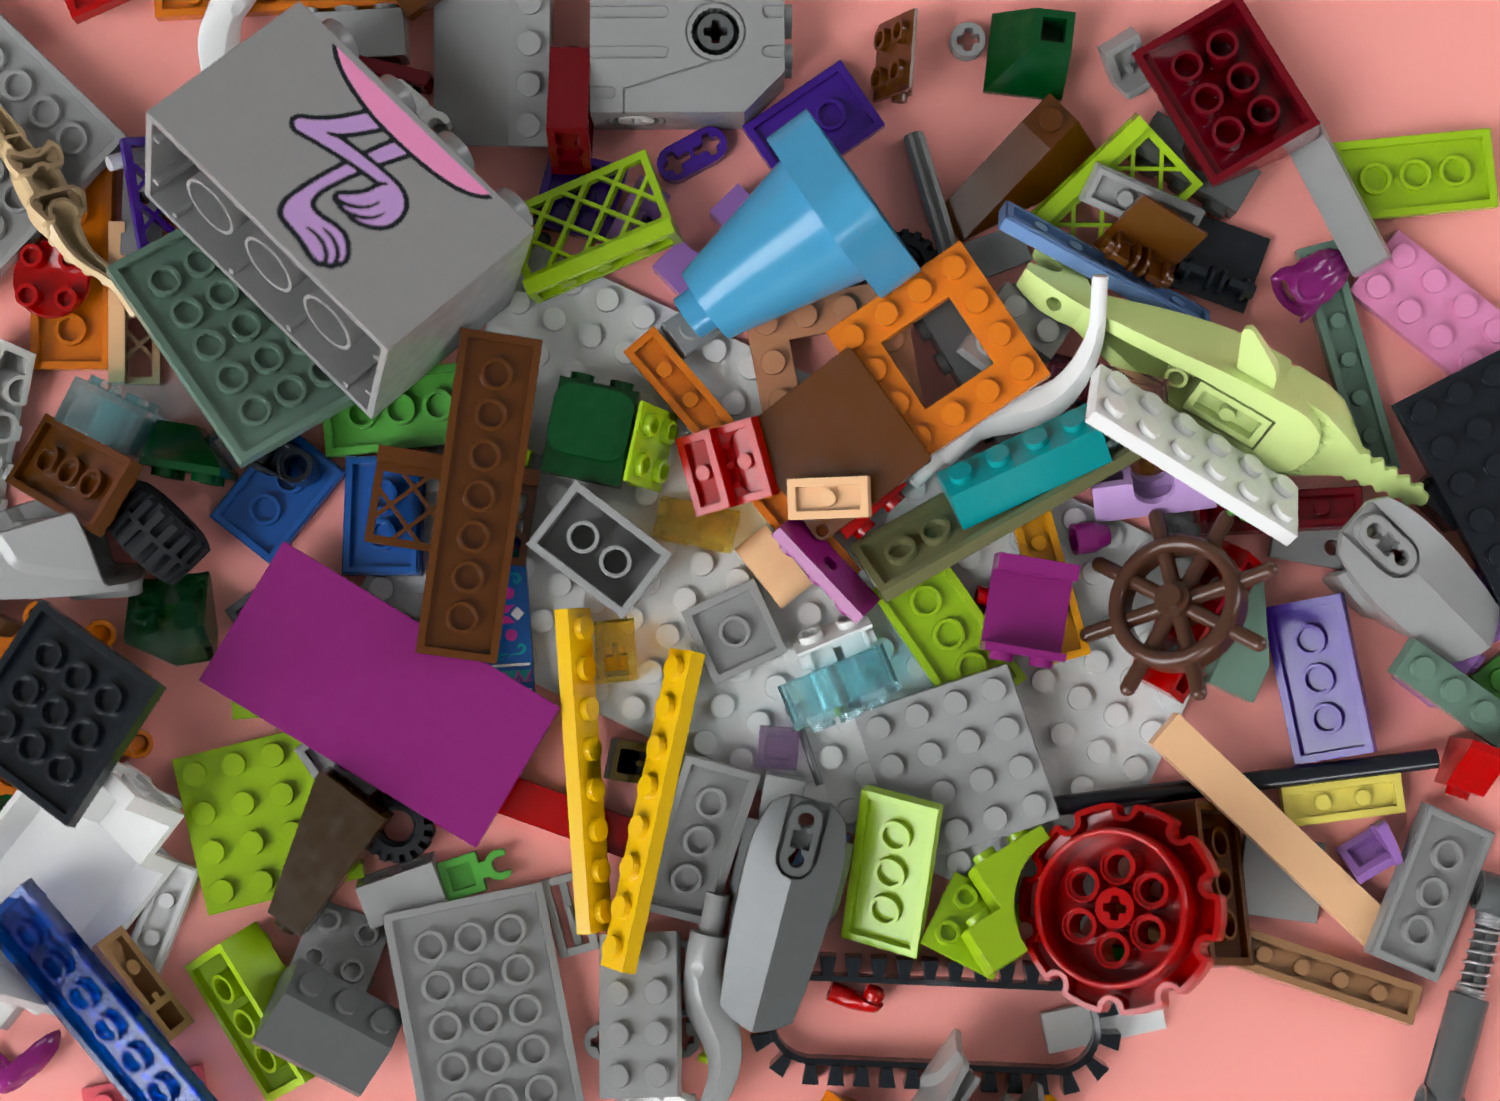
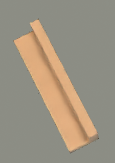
[108,221,161,385]

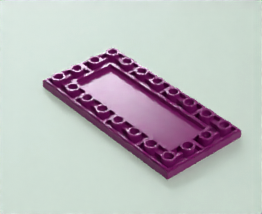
[199,541,561,848]

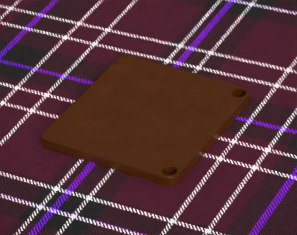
[758,348,932,540]

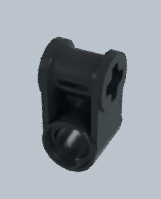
[247,442,321,487]

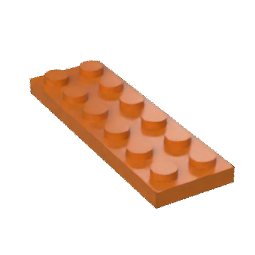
[30,167,116,371]

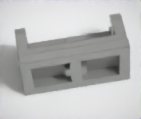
[355,851,447,929]

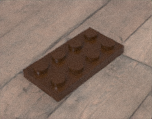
[5,413,144,538]

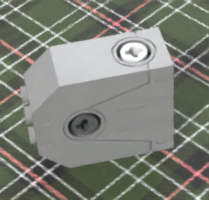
[590,0,793,130]

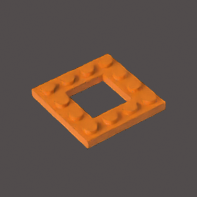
[825,240,1051,456]

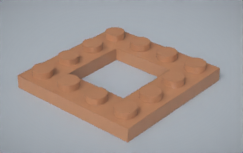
[747,284,925,413]

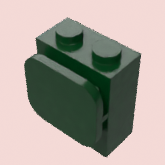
[540,371,641,489]

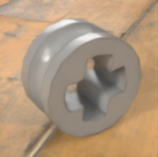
[949,22,986,62]

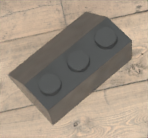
[251,958,402,1097]

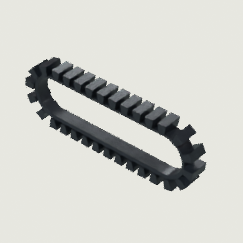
[750,952,1121,1095]

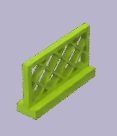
[1031,112,1203,286]
[521,149,684,304]

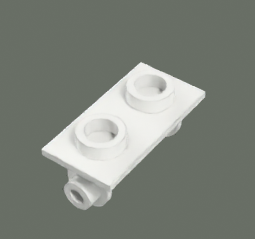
[790,614,877,672]

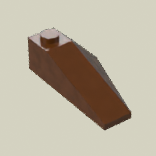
[945,93,1096,242]

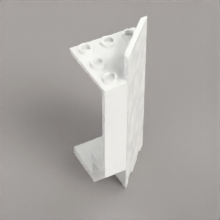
[0,761,184,1030]

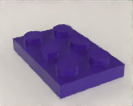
[742,60,885,171]

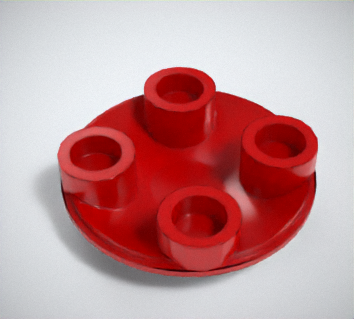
[13,239,91,319]

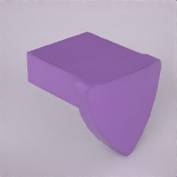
[1336,819,1404,885]

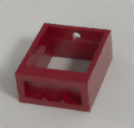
[546,45,594,175]

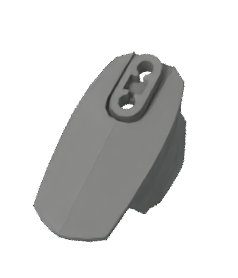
[1322,496,1500,663]
[911,1028,1045,1101]

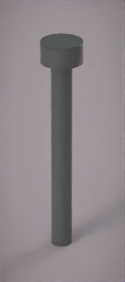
[785,702,824,786]

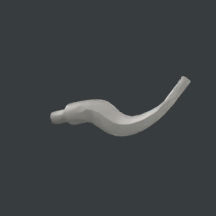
[683,891,742,1101]

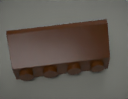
[1153,800,1254,968]

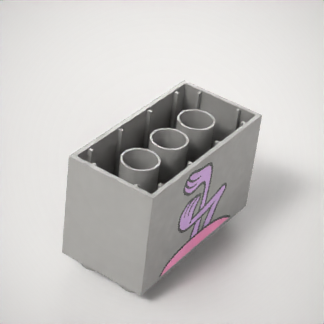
[145,1,534,419]

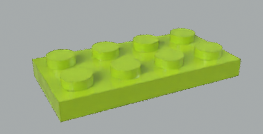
[1333,128,1499,221]
[872,567,1028,686]
[841,784,944,959]

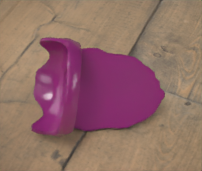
[1270,248,1349,323]
[0,1029,61,1094]

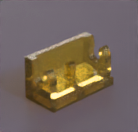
[652,495,741,555]

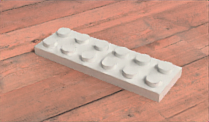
[1085,364,1298,546]

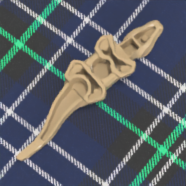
[0,106,136,318]

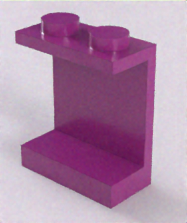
[979,552,1081,669]

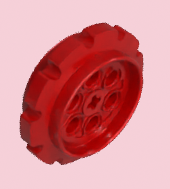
[1019,802,1227,1016]

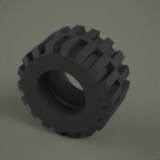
[107,479,211,585]

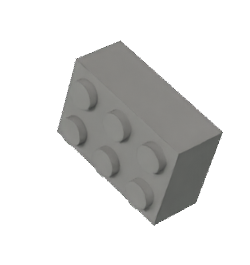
[526,480,674,619]

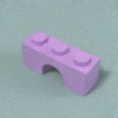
[1091,465,1217,522]

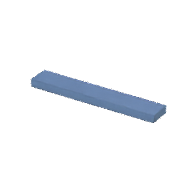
[998,201,1211,321]

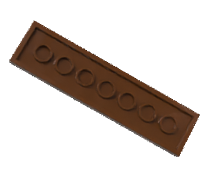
[415,327,543,664]

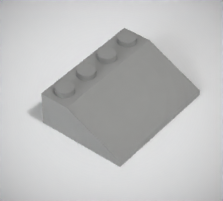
[434,0,554,148]

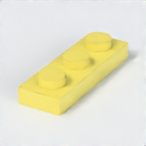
[1278,773,1406,826]

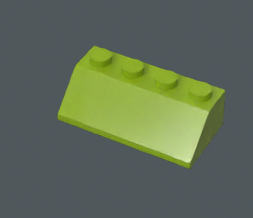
[184,921,315,1101]

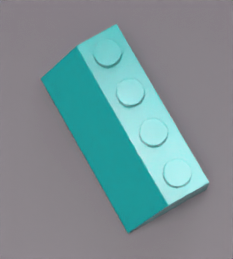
[935,403,1112,530]

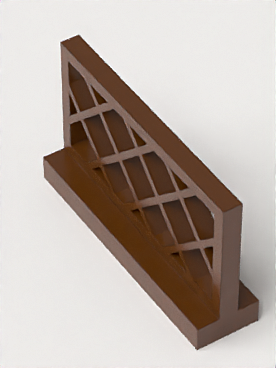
[364,444,541,567]

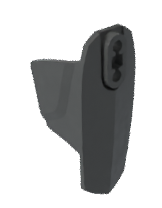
[720,793,854,1033]

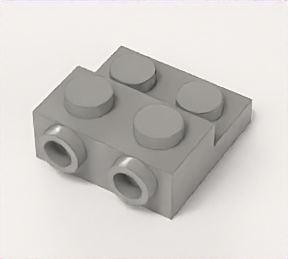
[956,281,1071,371]

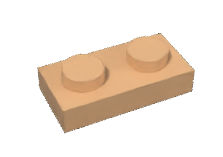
[787,476,872,520]

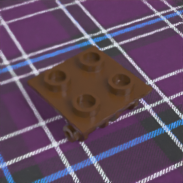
[871,8,918,104]
[1093,193,1208,289]

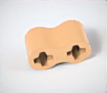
[734,525,813,609]

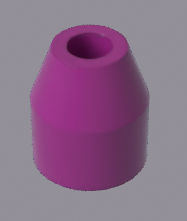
[1069,521,1112,555]

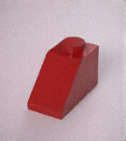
[1434,736,1500,801]

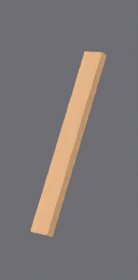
[1148,712,1381,947]

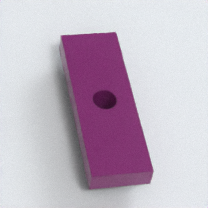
[772,520,881,624]

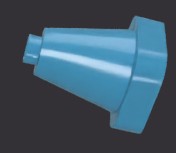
[673,109,922,339]

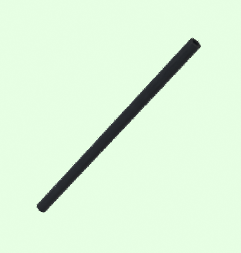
[1054,748,1440,815]

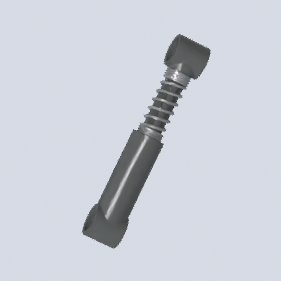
[1413,870,1500,1101]

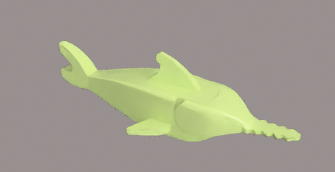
[1016,249,1429,506]

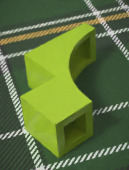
[960,825,1050,978]

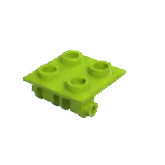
[623,400,678,493]
[920,871,1021,981]

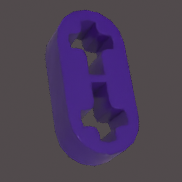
[657,126,727,184]

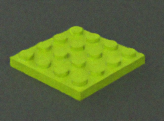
[172,732,366,916]

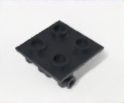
[1170,215,1271,313]

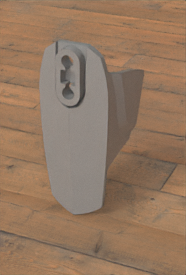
[0,500,147,600]

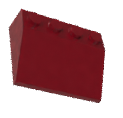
[1132,0,1321,188]

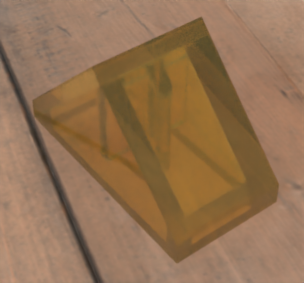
[594,617,640,684]

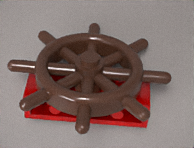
[1080,509,1278,704]

